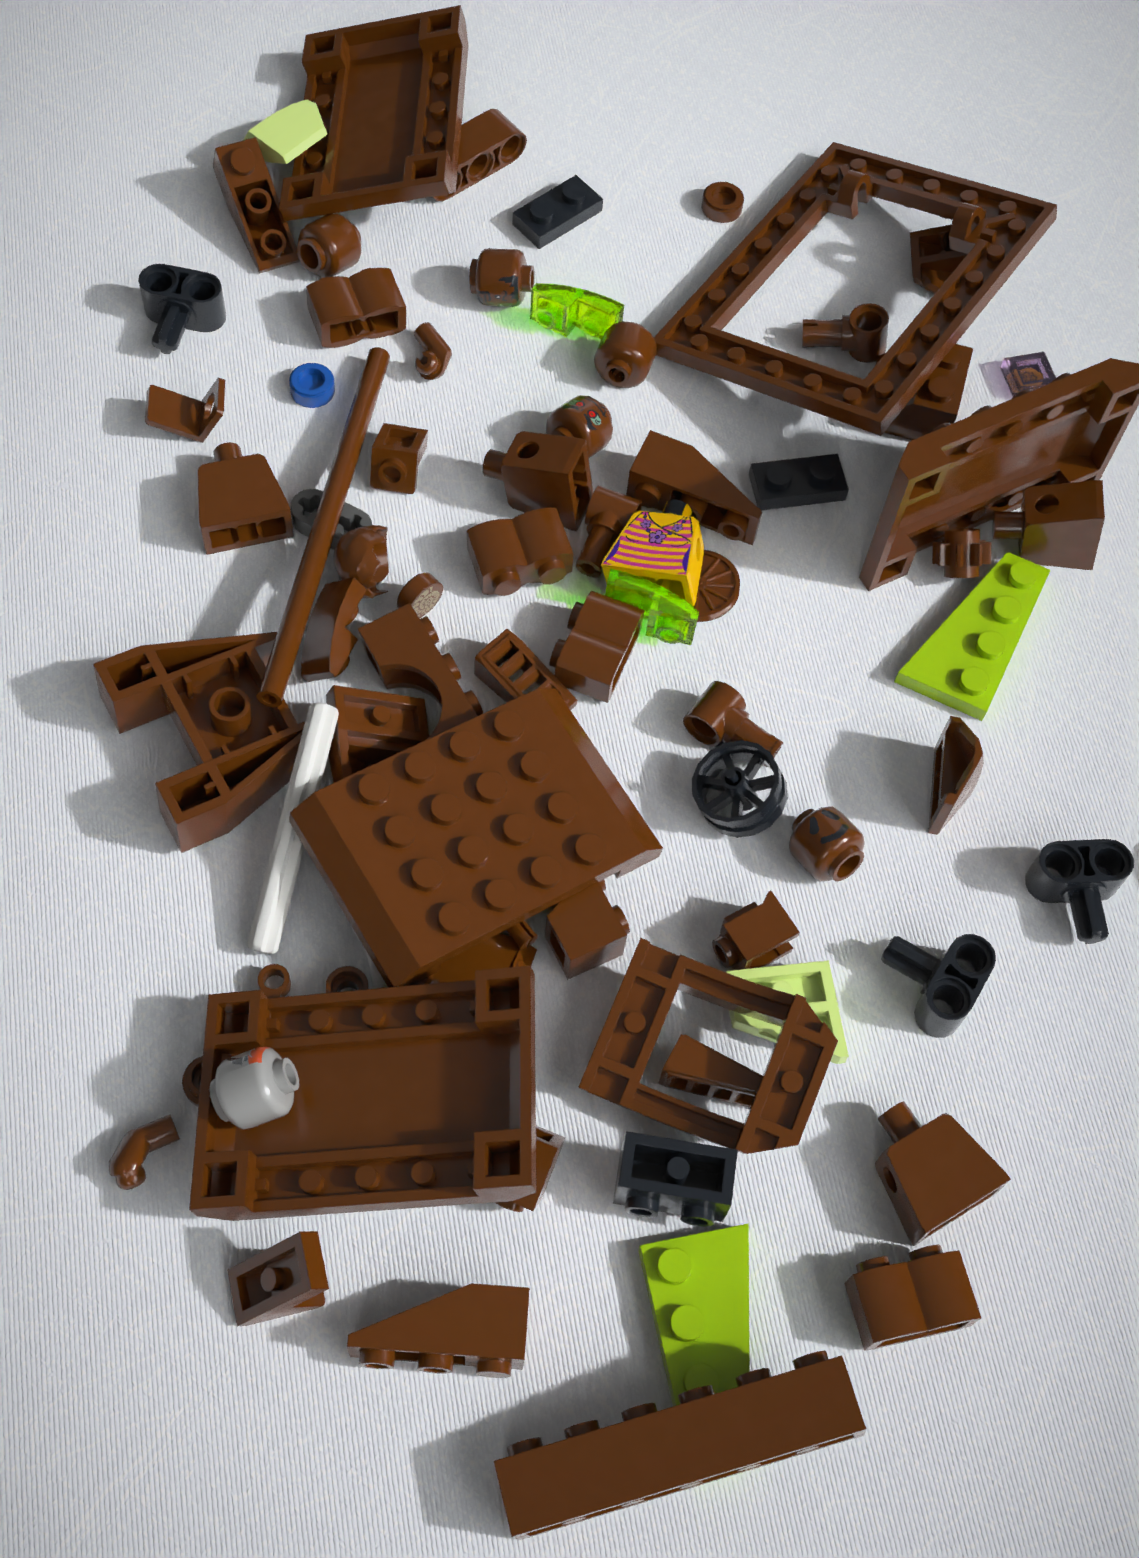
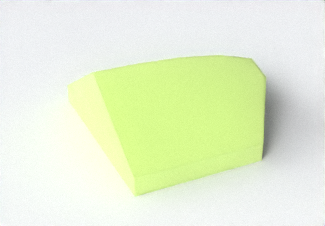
[244,100,327,164]

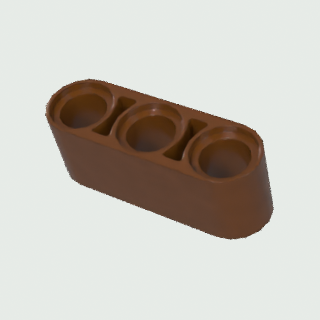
[433,109,527,202]

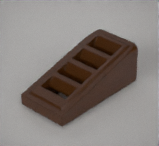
[474,629,578,710]
[658,1034,763,1107]

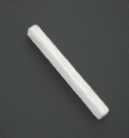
[247,703,339,954]

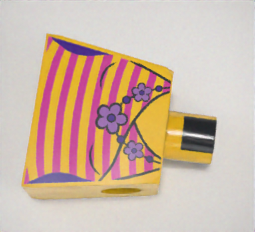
[601,499,704,607]

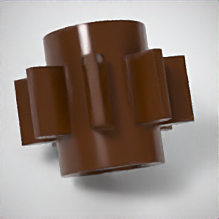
[932,528,992,578]

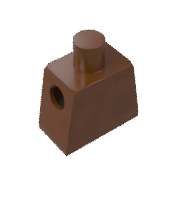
[483,431,593,532]
[198,442,294,555]
[992,480,1105,570]
[875,1101,1011,1246]

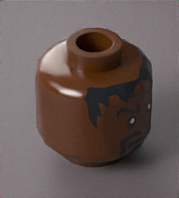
[469,248,535,307]

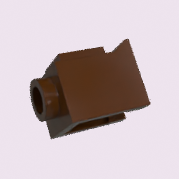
[712,890,800,970]

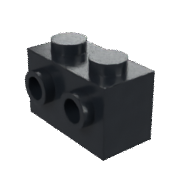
[613,1131,738,1227]

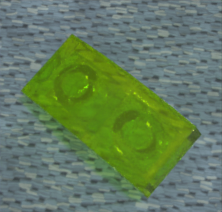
[530,283,624,339]
[605,569,699,645]

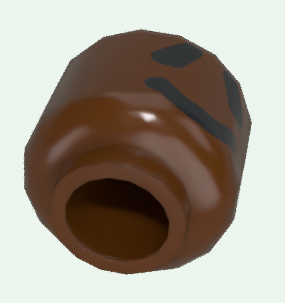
[789,806,865,882]

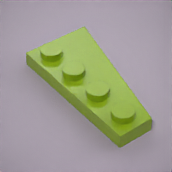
[894,552,1050,721]
[638,1223,750,1406]

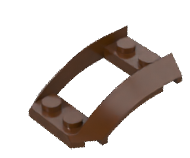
[578,938,838,1154]

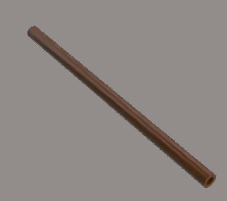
[257,347,390,707]

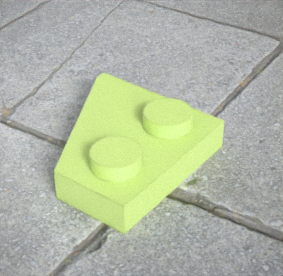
[726,960,849,1064]

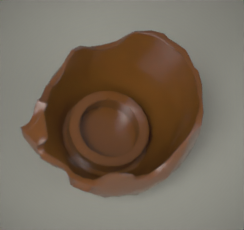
[333,525,389,599]

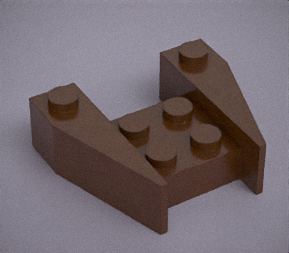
[93,632,305,853]

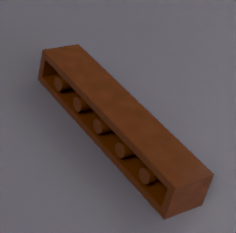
[494,1350,866,1540]

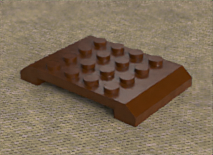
[279,5,469,221]
[859,358,1139,591]
[289,688,663,988]
[189,966,536,1221]

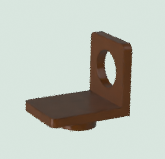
[145,377,225,443]

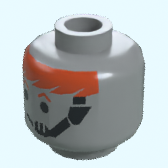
[210,1047,299,1129]

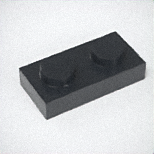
[512,175,603,249]
[748,454,849,511]

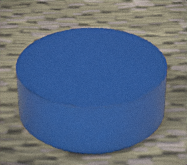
[289,363,335,408]

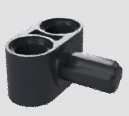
[138,264,226,354]
[1025,839,1134,944]
[881,934,996,1038]

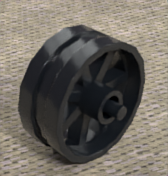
[692,740,788,838]

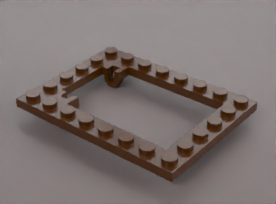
[654,142,1057,436]

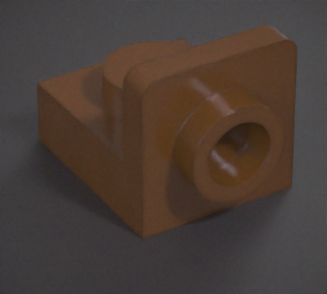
[370,423,428,494]

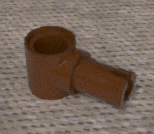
[802,303,889,363]
[576,486,642,578]
[683,681,784,768]

